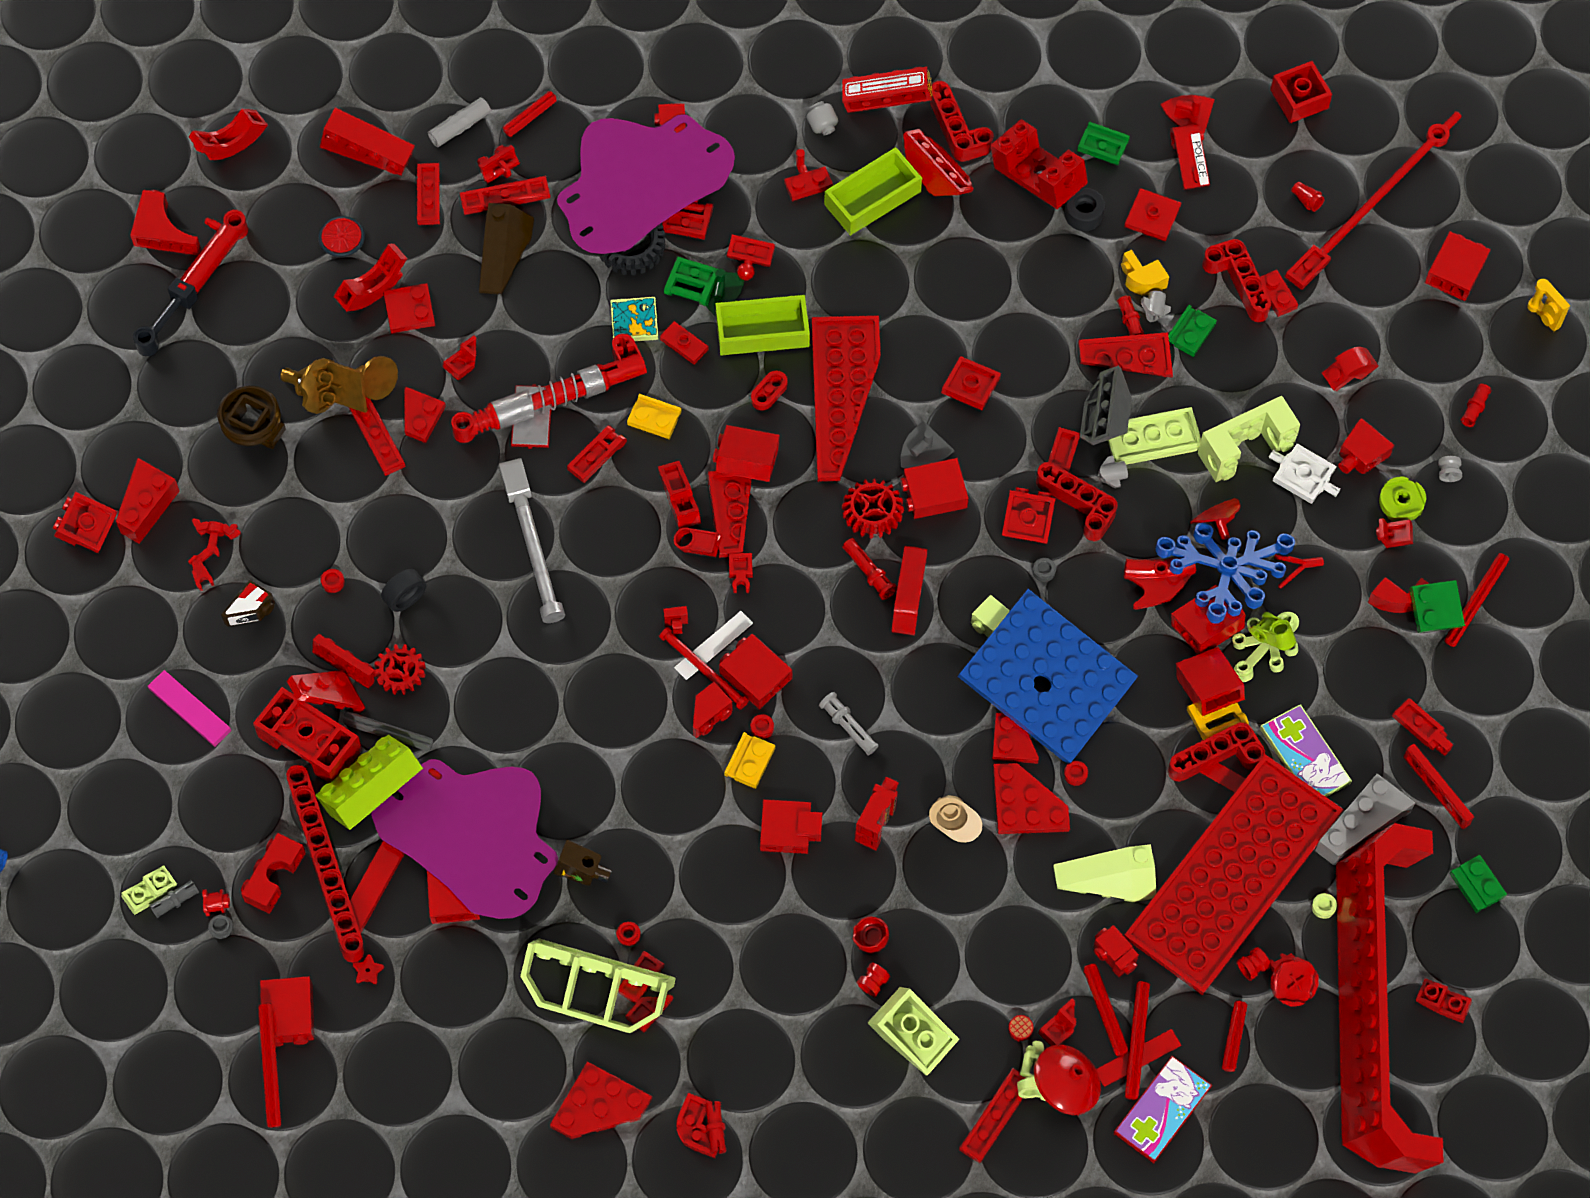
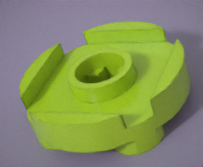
[1379,477,1426,522]

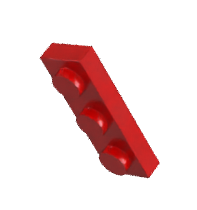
[417,163,440,225]
[312,634,375,689]

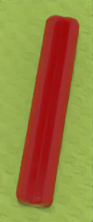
[503,91,557,137]
[1222,1001,1248,1072]

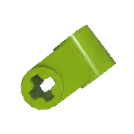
[1250,612,1296,650]

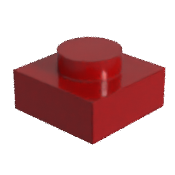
[1112,948,1139,977]

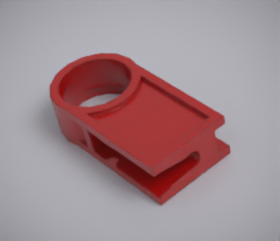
[674,527,722,557]

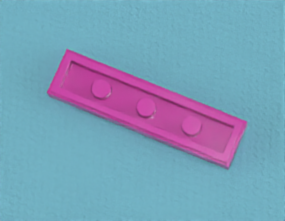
[148,670,231,747]

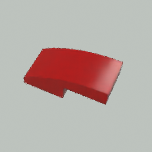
[1416,979,1472,1023]

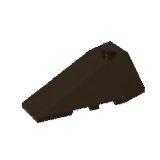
[479,203,534,295]

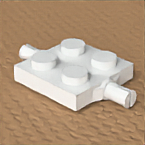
[1269,444,1340,504]

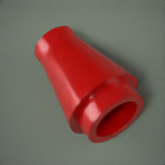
[1291,181,1324,211]

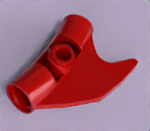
[1124,557,1196,610]

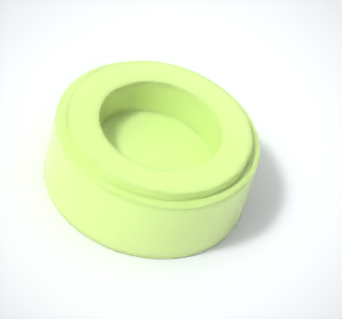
[1312,893,1337,919]

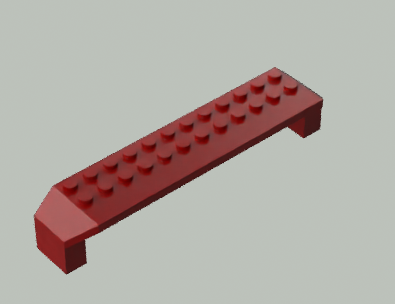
[1336,823,1444,1173]

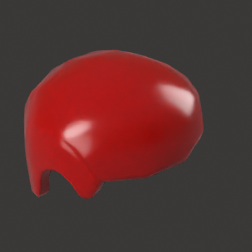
[852,916,889,953]

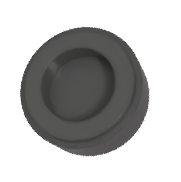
[1033,558,1056,582]

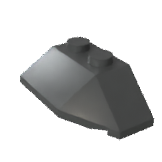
[1080,365,1132,445]

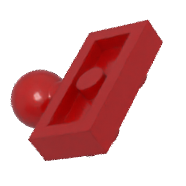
[727,234,776,281]

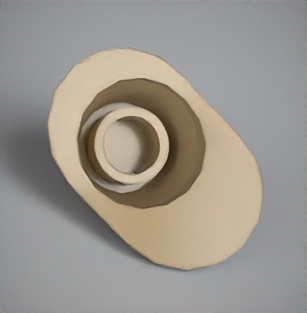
[929,795,982,843]

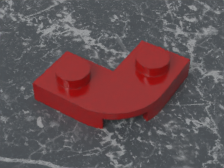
[677,1093,725,1158]

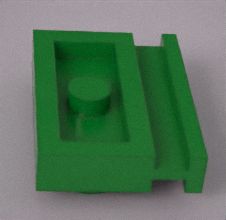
[1077,122,1130,165]
[1168,305,1217,357]
[1449,855,1507,913]

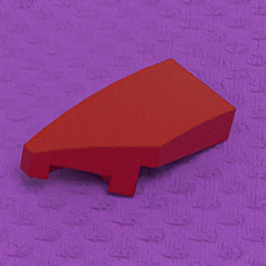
[443,335,476,381]
[1038,998,1076,1046]

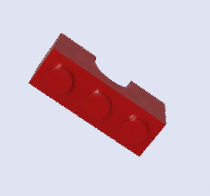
[241,833,306,914]

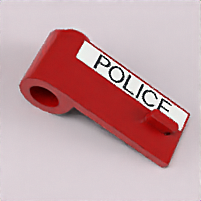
[1170,124,1210,190]

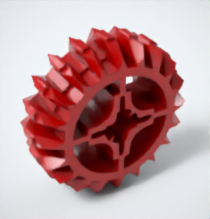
[842,478,904,539]

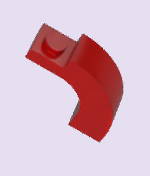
[188,108,268,160]
[334,244,407,312]

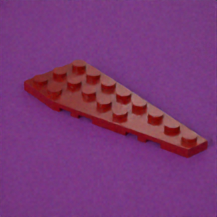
[812,316,881,482]

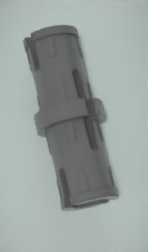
[149,880,199,918]

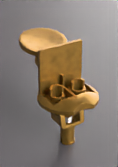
[280,356,398,414]

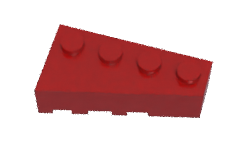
[320,107,415,176]

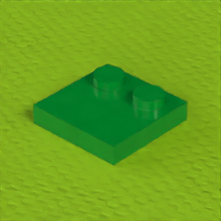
[1409,580,1465,633]

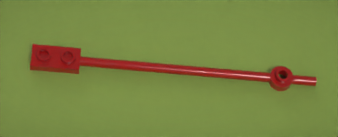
[1285,112,1462,290]

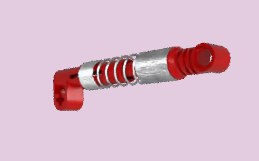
[451,334,647,443]

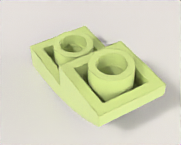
[121,866,177,915]

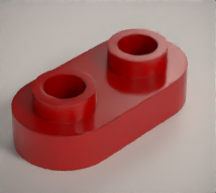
[751,371,788,410]

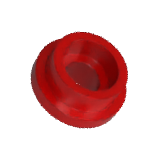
[616,922,641,946]

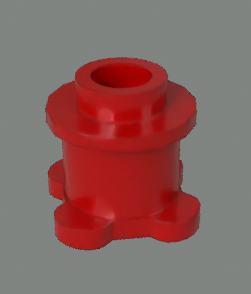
[202,889,230,917]

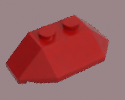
[903,129,974,196]

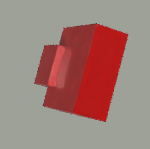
[760,800,822,854]

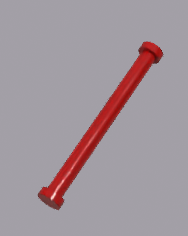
[659,627,749,710]

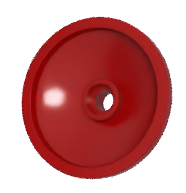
[1034,1045,1101,1115]

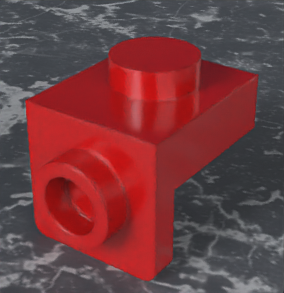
[1376,518,1413,548]

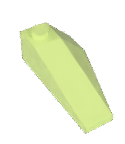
[1053,844,1156,902]

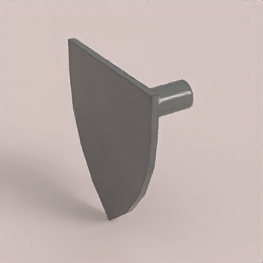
[900,421,955,469]

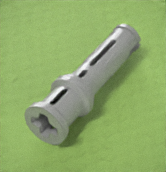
[819,692,878,755]

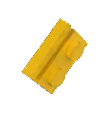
[627,394,681,439]
[724,732,775,789]

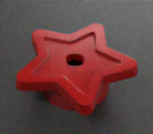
[353,954,384,984]

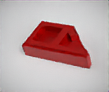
[625,995,673,1033]

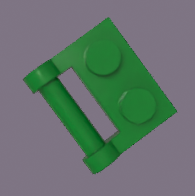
[664,257,718,306]

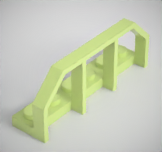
[521,939,676,1033]

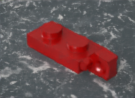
[1392,698,1453,756]

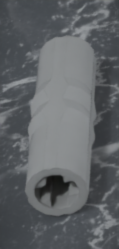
[428,97,491,147]

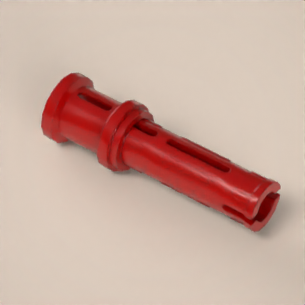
[842,538,898,600]

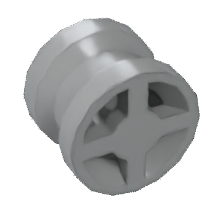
[1438,456,1462,482]

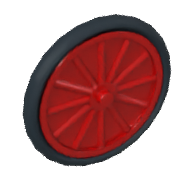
[318,216,365,257]

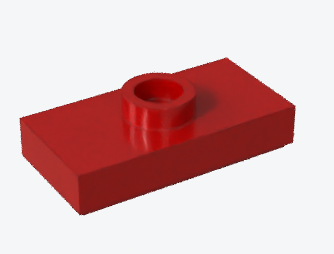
[660,321,709,365]

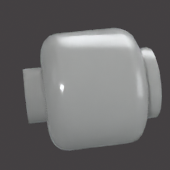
[806,101,838,135]

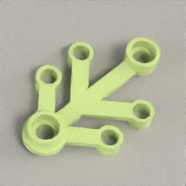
[1232,612,1299,682]

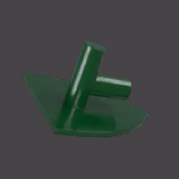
[699,269,744,317]

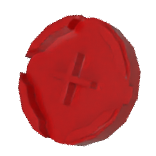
[1271,957,1319,1007]

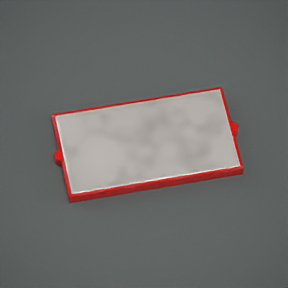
[511,384,551,449]

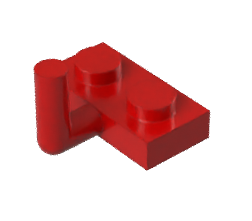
[784,149,833,201]

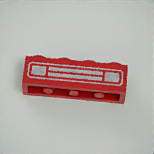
[842,67,932,113]

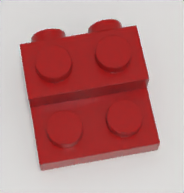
[1002,487,1055,544]
[52,491,118,553]

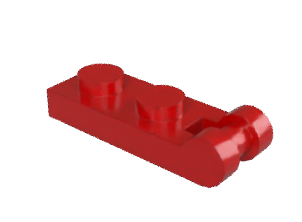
[567,425,627,483]

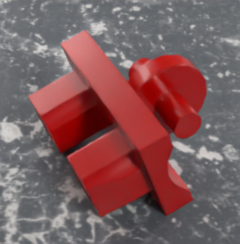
[477,145,520,184]

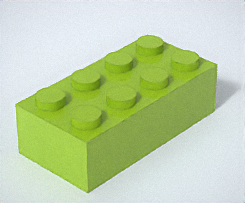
[824,147,922,236]
[715,295,810,355]
[315,735,423,830]

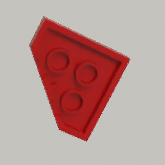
[993,763,1070,834]
[550,1062,652,1139]

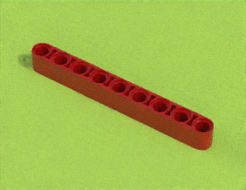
[286,765,364,962]

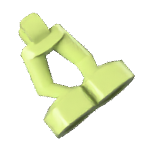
[1017,1041,1046,1101]

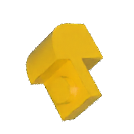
[1121,250,1169,295]

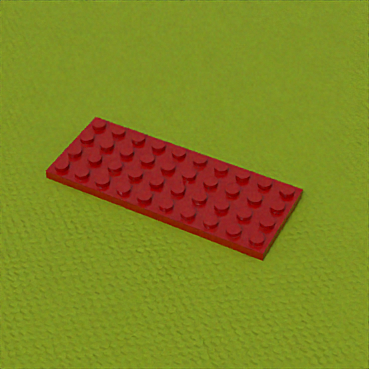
[1124,754,1344,995]

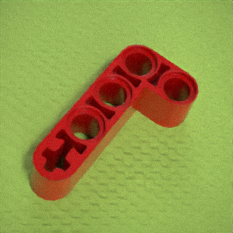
[930,81,994,162]
[1202,239,1271,322]
[1036,462,1117,541]
[891,546,928,636]
[1168,722,1265,782]

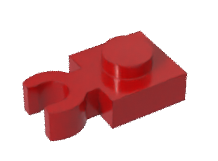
[729,553,753,593]

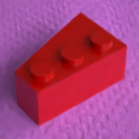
[116,458,180,544]

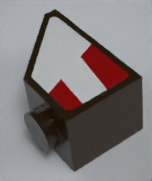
[221,580,275,627]

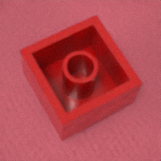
[1270,61,1332,123]

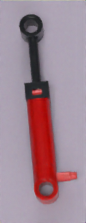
[133,210,248,357]

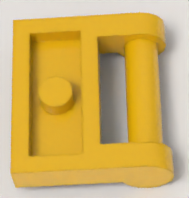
[1527,279,1570,332]
[1187,703,1249,740]

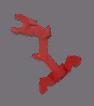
[188,519,241,591]

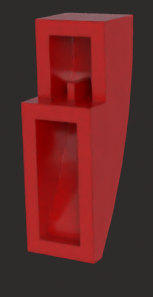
[658,461,701,529]

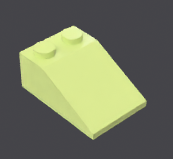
[868,987,959,1075]

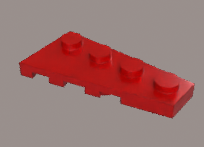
[1078,332,1173,378]
[707,471,751,558]

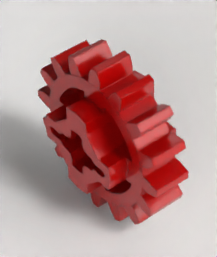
[374,644,426,695]

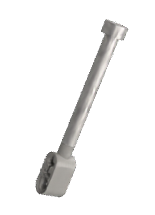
[499,458,565,623]

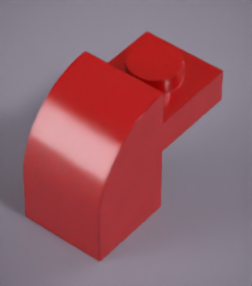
[1322,347,1379,391]

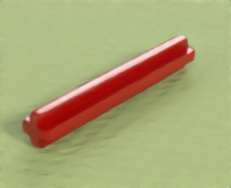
[1084,964,1128,1056]

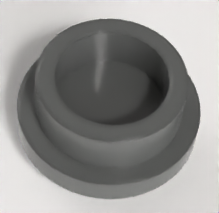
[208,915,233,939]

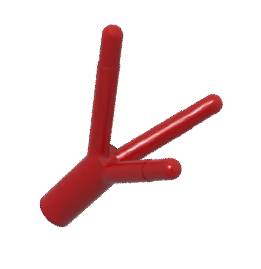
[1273,554,1324,588]

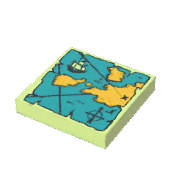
[611,297,658,341]

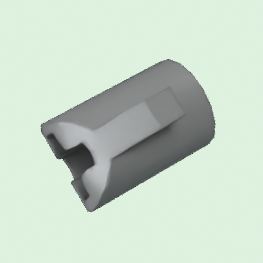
[1141,291,1171,322]
[1098,456,1128,488]

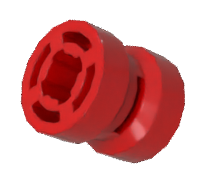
[1237,947,1271,981]
[857,963,890,997]

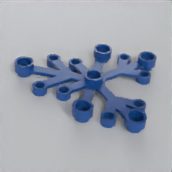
[1155,523,1295,624]

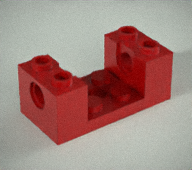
[991,119,1088,209]
[253,687,362,783]

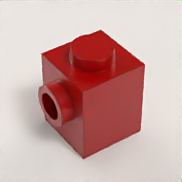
[1093,925,1133,969]

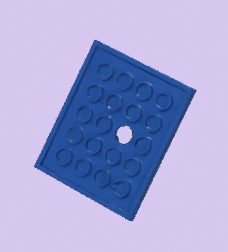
[957,589,1138,764]

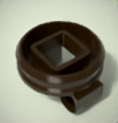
[216,385,286,449]

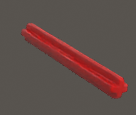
[1444,553,1509,647]
[1125,981,1150,1100]
[258,1003,281,1127]

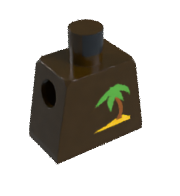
[553,840,612,886]

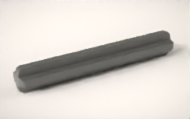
[343,712,433,751]

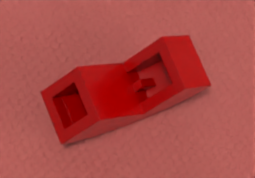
[1367,577,1429,613]

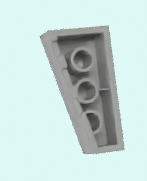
[1315,774,1415,865]

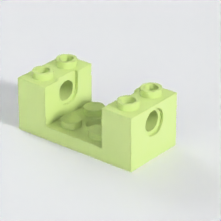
[1198,396,1301,482]

